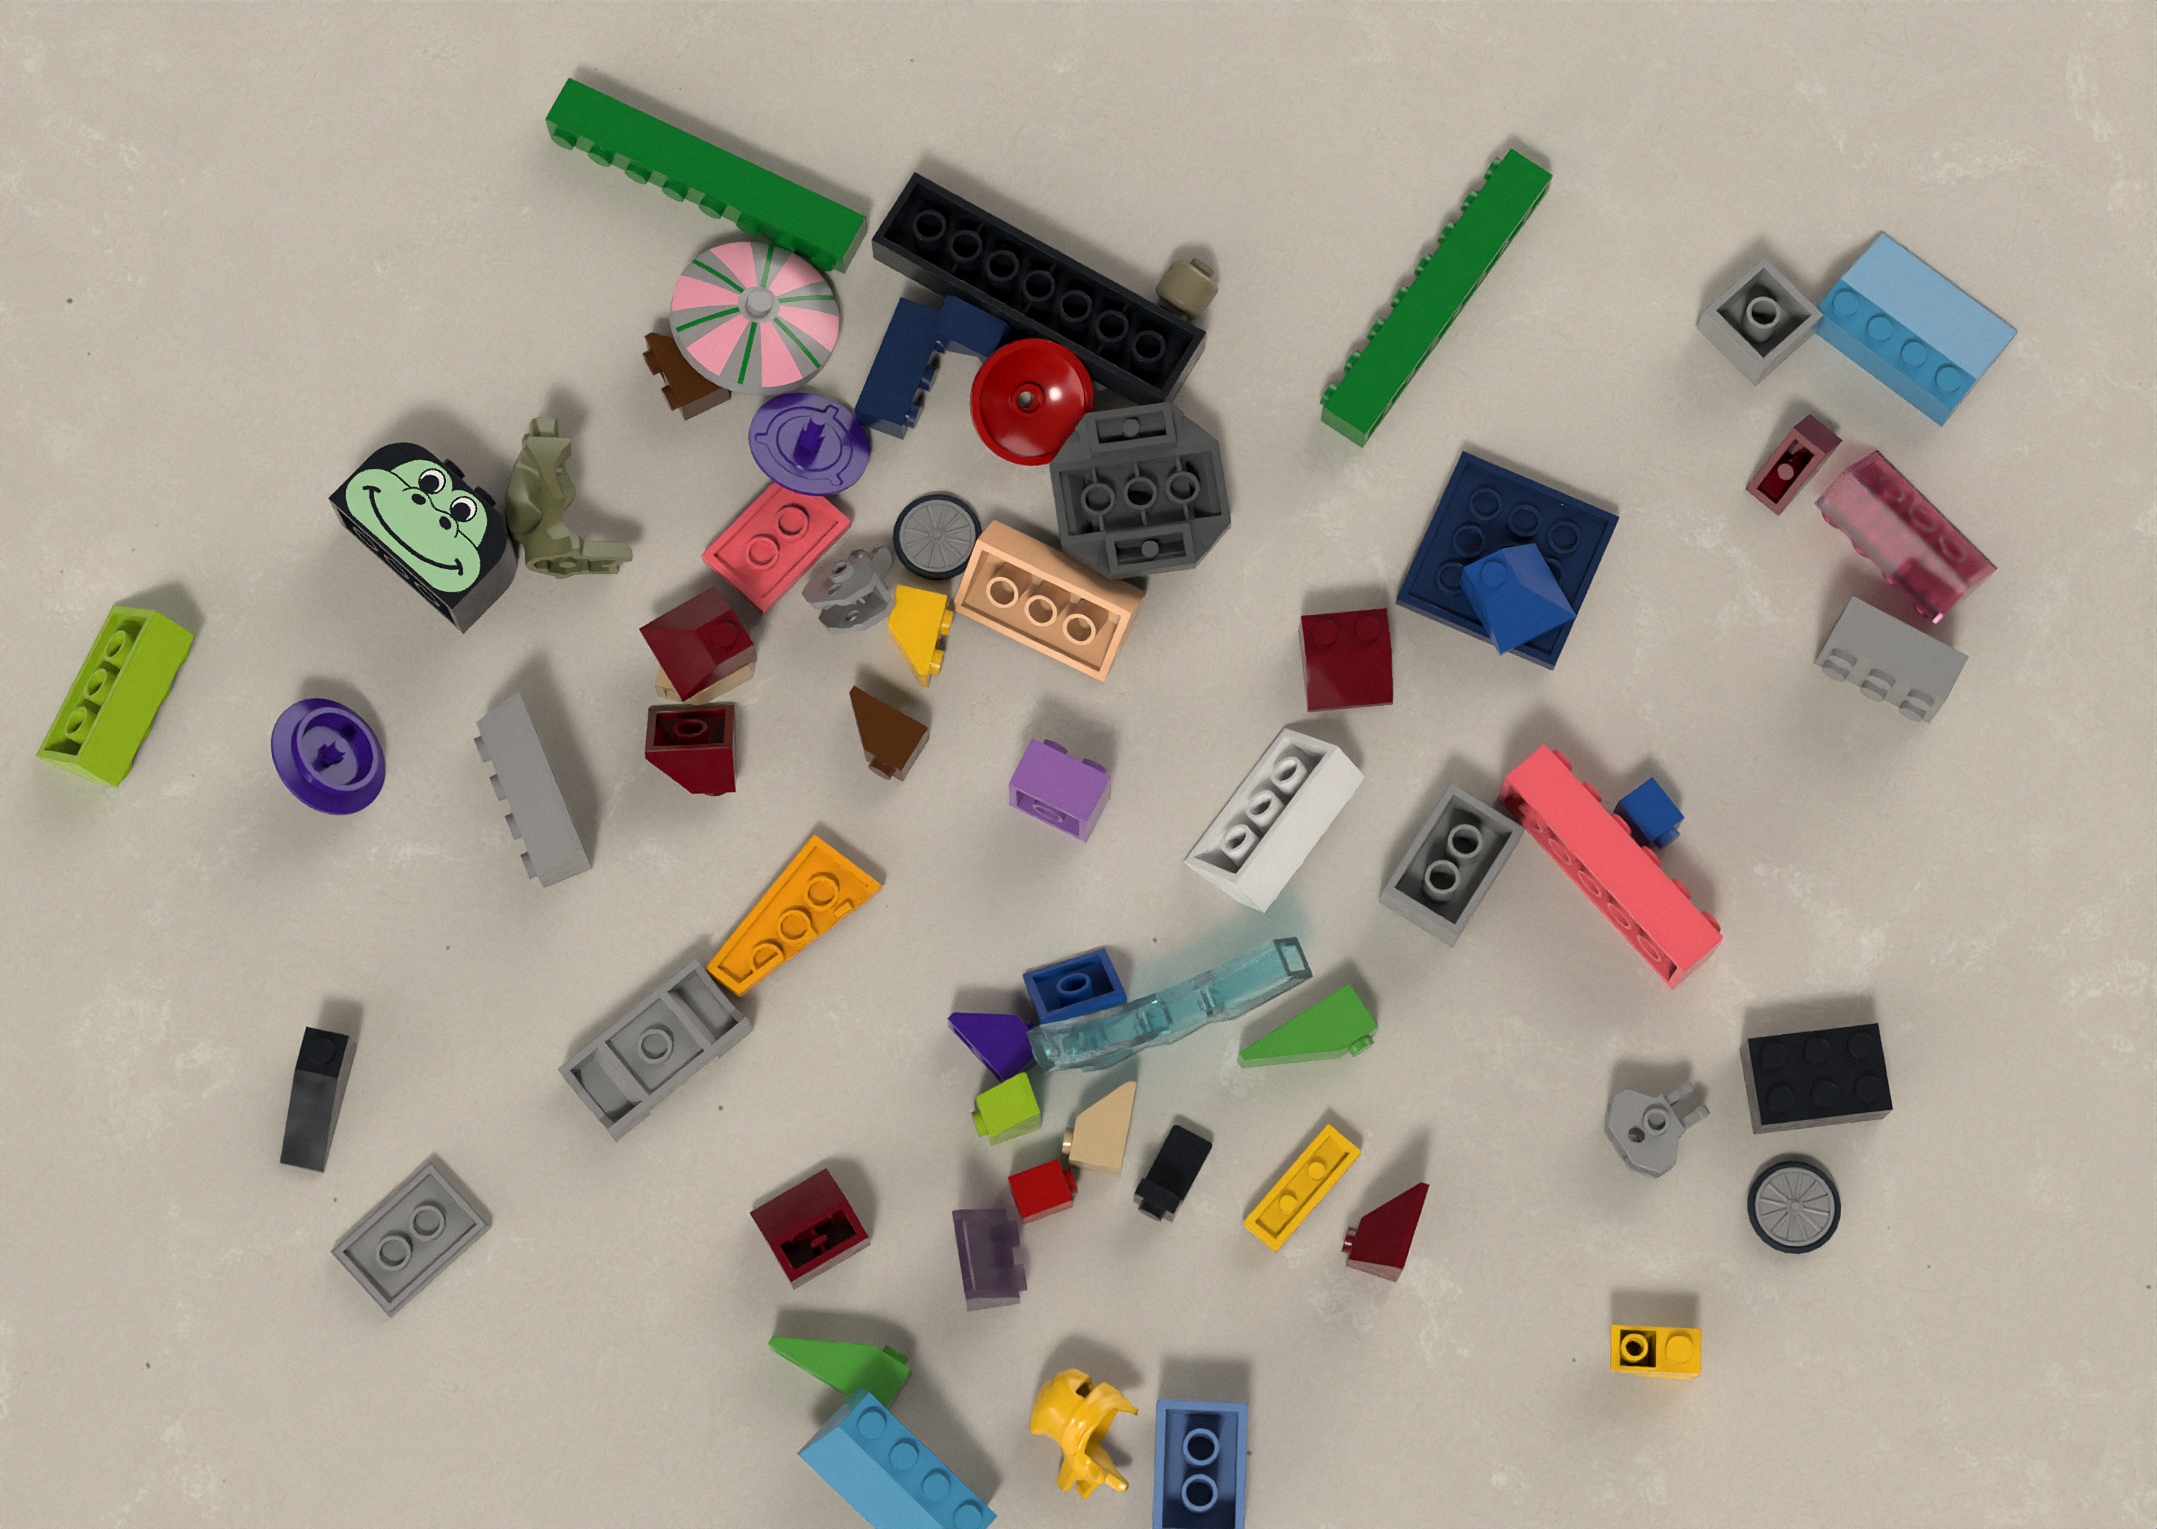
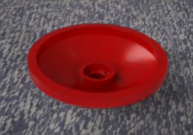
[969,338,1094,466]

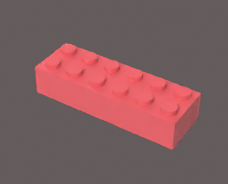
[1497,743,1723,990]

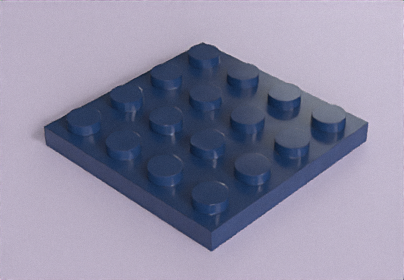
[1395,451,1620,671]

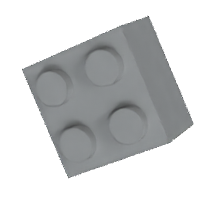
[1697,257,1824,386]

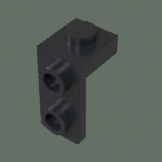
[1133,1125,1212,1222]

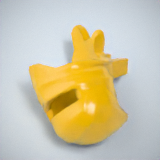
[1029,1368,1139,1499]

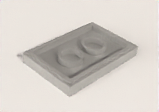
[330,1161,491,1318]

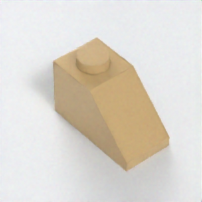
[1061,1081,1137,1176]

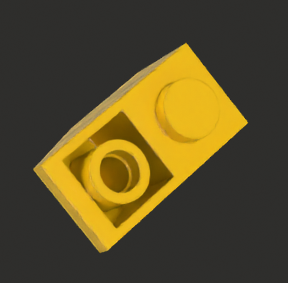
[887,584,954,688]
[1610,1325,1701,1380]

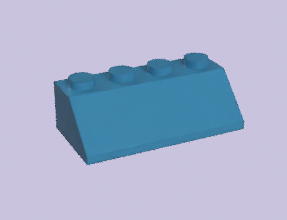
[797,1387,998,1529]

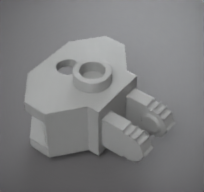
[801,546,896,634]
[1604,1082,1711,1179]

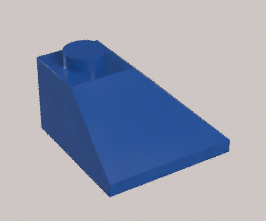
[1459,543,1576,656]

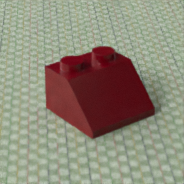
[1298,608,1393,712]

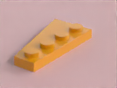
[705,834,883,998]

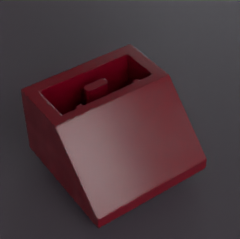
[750,1168,871,1290]

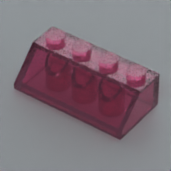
[1814,450,1998,624]

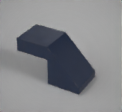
[932,295,1020,363]

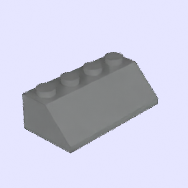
[474,691,592,888]

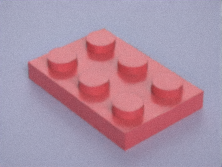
[701,482,852,616]

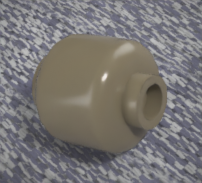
[1155,257,1218,320]

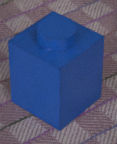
[1613,777,1685,850]

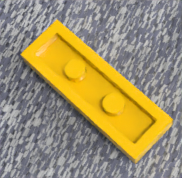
[1242,1123,1362,1254]

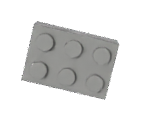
[1815,596,1969,723]
[1379,783,1525,948]

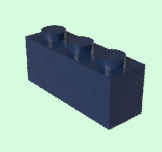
[854,297,947,440]

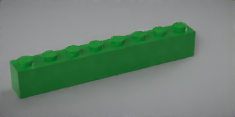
[545,78,867,274]
[1320,148,1553,448]

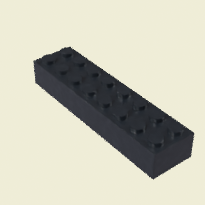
[871,172,1207,406]

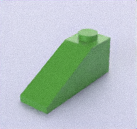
[1237,983,1379,1068]
[768,1336,912,1411]

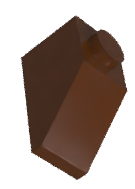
[849,686,929,782]

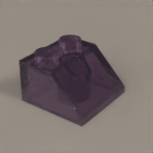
[952,1209,1027,1312]

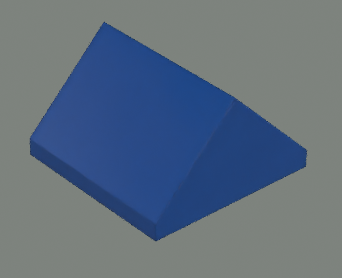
[1022,948,1127,1038]

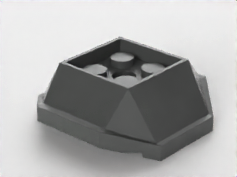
[1049,402,1231,580]

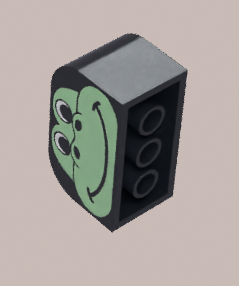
[328,442,517,634]

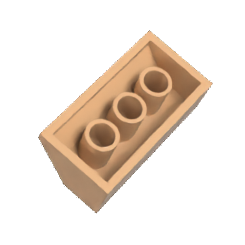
[951,520,1147,682]

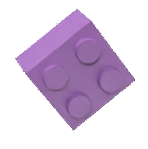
[1009,738,1111,843]

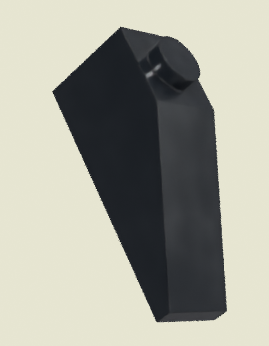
[280,1026,357,1173]

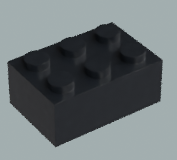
[1739,1023,1893,1135]

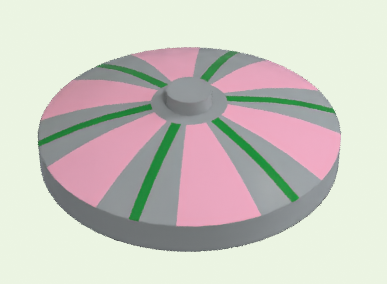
[670,242,839,396]

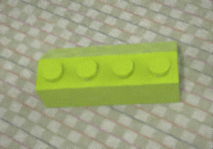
[36,605,195,788]

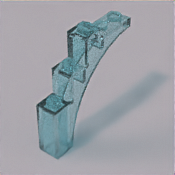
[1026,937,1313,1073]

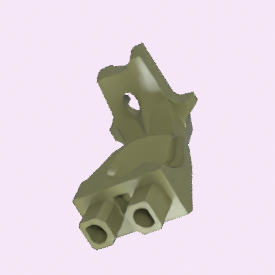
[505,418,633,579]

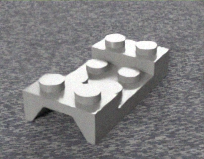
[558,958,753,1142]

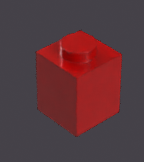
[1008,1159,1078,1225]

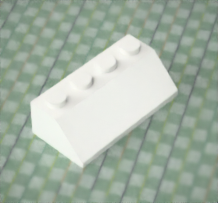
[1184,728,1365,913]

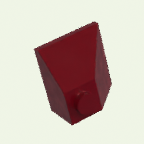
[639,586,757,702]
[645,704,737,796]
[1341,1182,1430,1282]

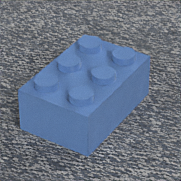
[1152,1399,1248,1529]

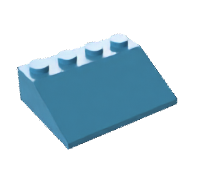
[1815,233,2018,427]

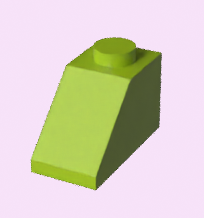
[971,1072,1041,1146]

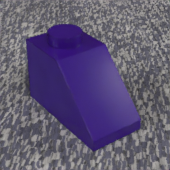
[947,1012,1046,1083]

